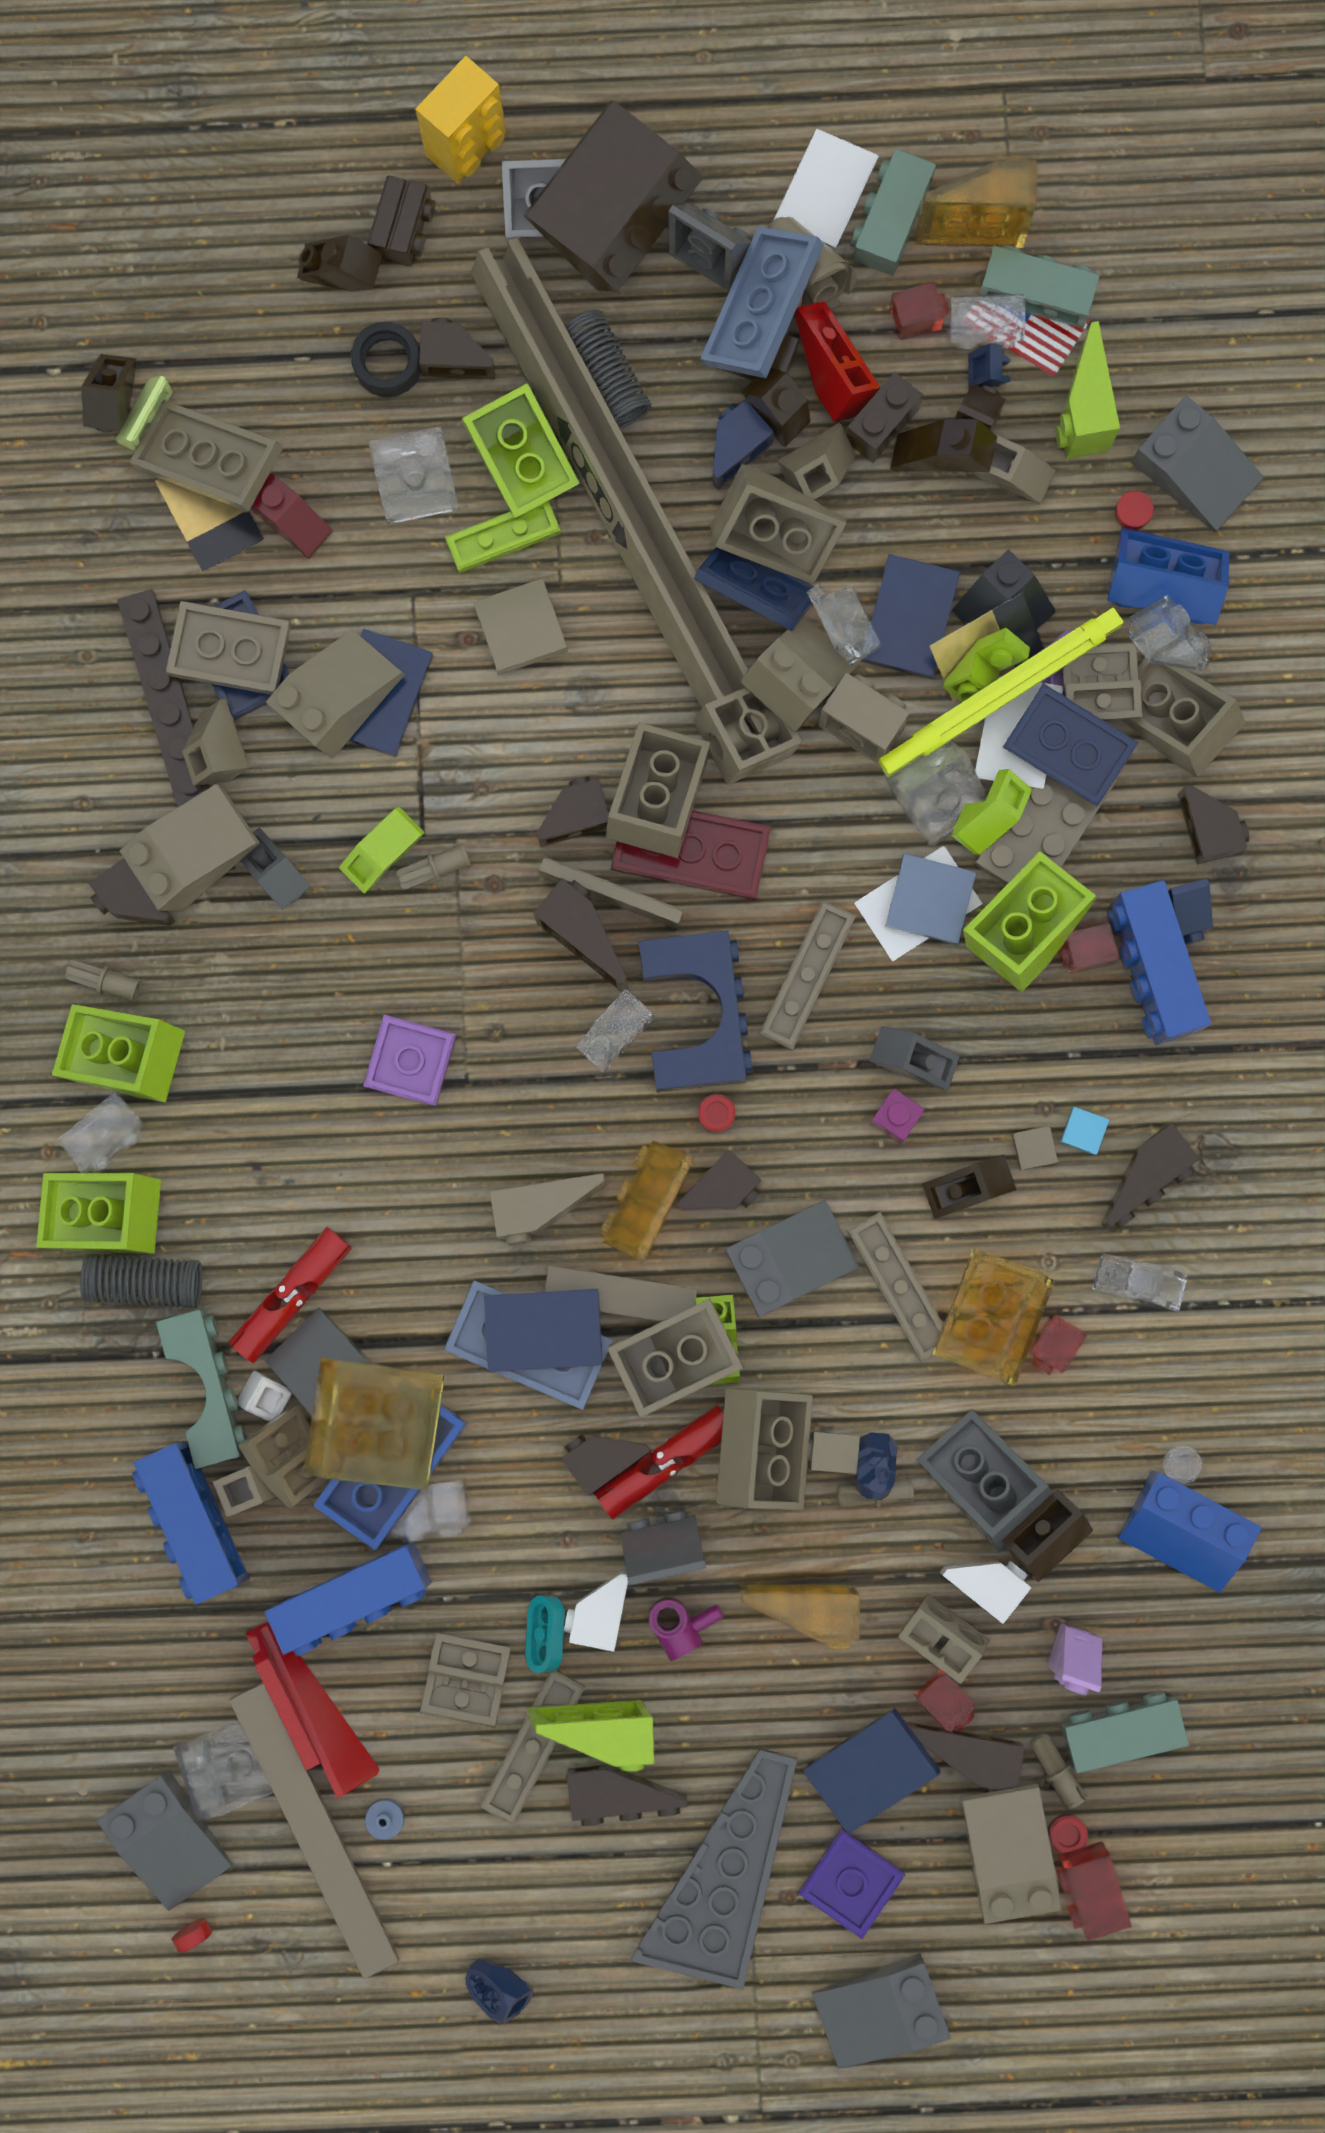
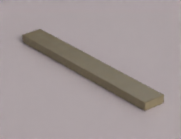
[229,1682,399,1979]

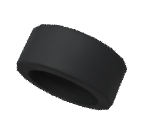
[351,322,421,398]

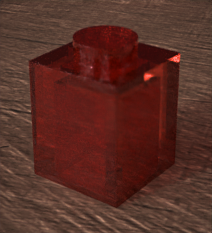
[890,282,948,341]
[1058,922,1119,974]
[1026,1314,1087,1376]
[914,1669,977,1733]

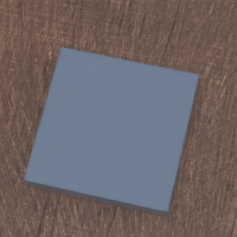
[885,853,976,945]

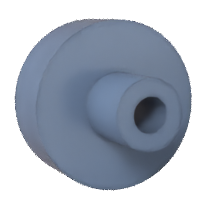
[365,1798,405,1840]

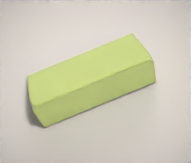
[116,376,173,451]

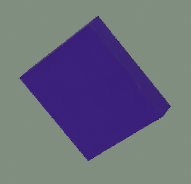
[798,1828,906,1939]

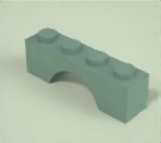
[156,1309,247,1469]

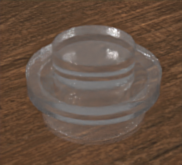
[1163,1445,1202,1484]

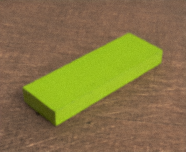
[445,500,561,574]

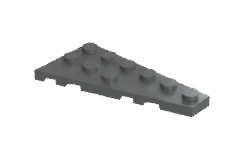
[630,1748,797,1989]

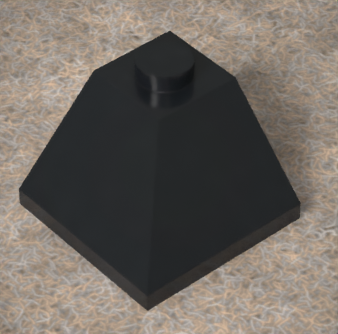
[952,549,1056,630]

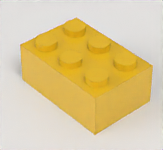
[415,56,506,184]

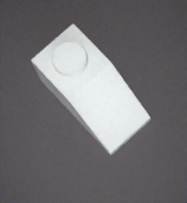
[939,1560,1032,1624]
[564,1571,628,1652]

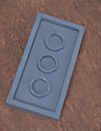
[700,226,824,378]
[444,1280,613,1410]

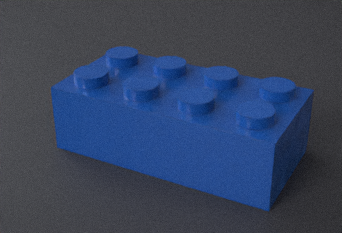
[1107,880,1211,1046]
[313,1379,469,1551]
[132,1441,250,1605]
[265,1541,432,1657]

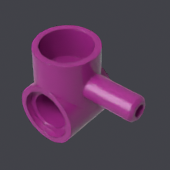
[649,1597,724,1661]

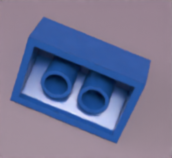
[1107,527,1229,625]
[1117,1471,1262,1593]

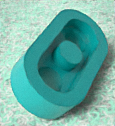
[525,1595,565,1674]

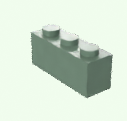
[850,148,936,276]
[978,245,1100,329]
[1060,1691,1189,1774]

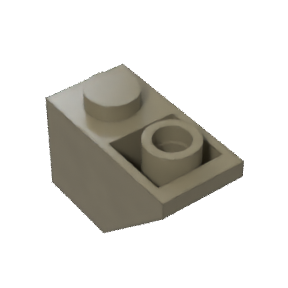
[777,423,855,500]
[973,434,1056,505]
[182,699,249,786]
[213,1466,277,1517]

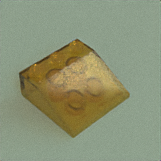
[915,156,1037,248]
[303,1357,445,1490]
[739,1584,859,1649]

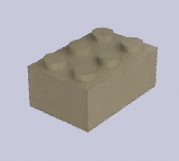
[606,722,711,858]
[716,1388,813,1510]

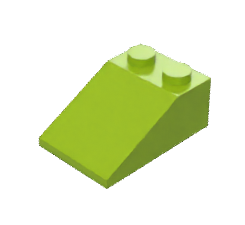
[1055,321,1120,459]
[461,383,580,518]
[963,851,1097,992]
[52,1004,185,1103]
[36,1173,161,1254]
[527,1700,654,1771]

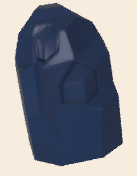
[855,1432,897,1500]
[465,1960,534,2025]

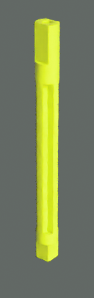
[878,607,1124,778]

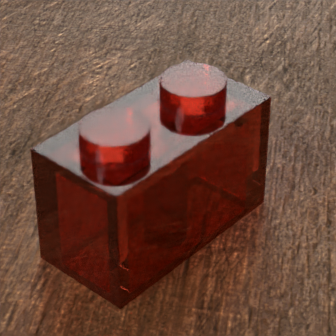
[1056,1841,1132,1941]

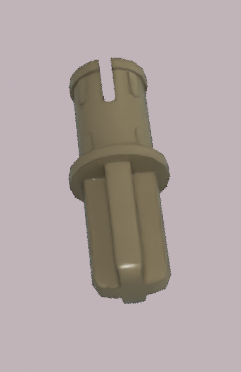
[396,843,471,890]
[65,959,142,1002]
[837,1477,914,1508]
[1030,1733,1087,1810]

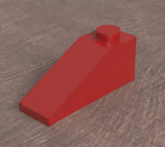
[794,301,881,422]

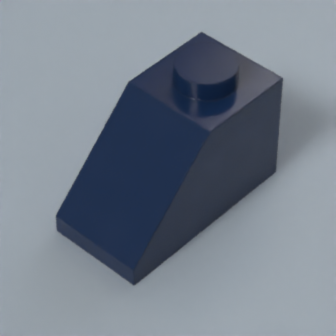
[713,399,774,489]
[1168,878,1213,945]

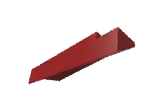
[246,1621,379,1798]

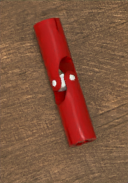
[228,1226,352,1364]
[594,1404,724,1520]

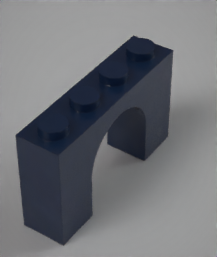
[639,931,752,1093]

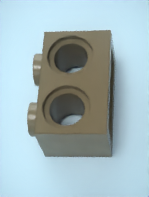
[898,1594,990,1684]

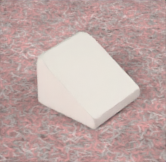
[237,1370,292,1422]

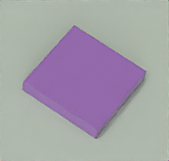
[363,1015,457,1107]

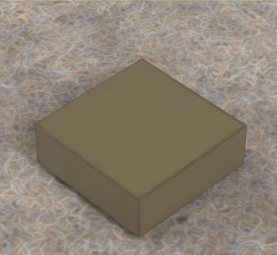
[1012,1126,1058,1171]

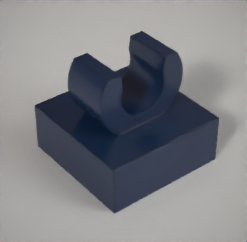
[968,343,1010,389]

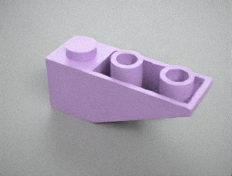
[1047,1623,1102,1696]

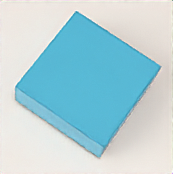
[1060,1107,1109,1155]

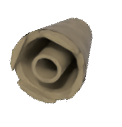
[767,217,857,315]

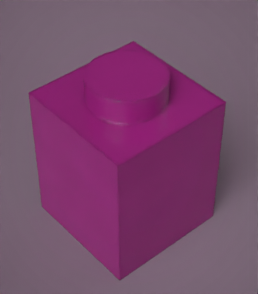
[870,1088,925,1144]

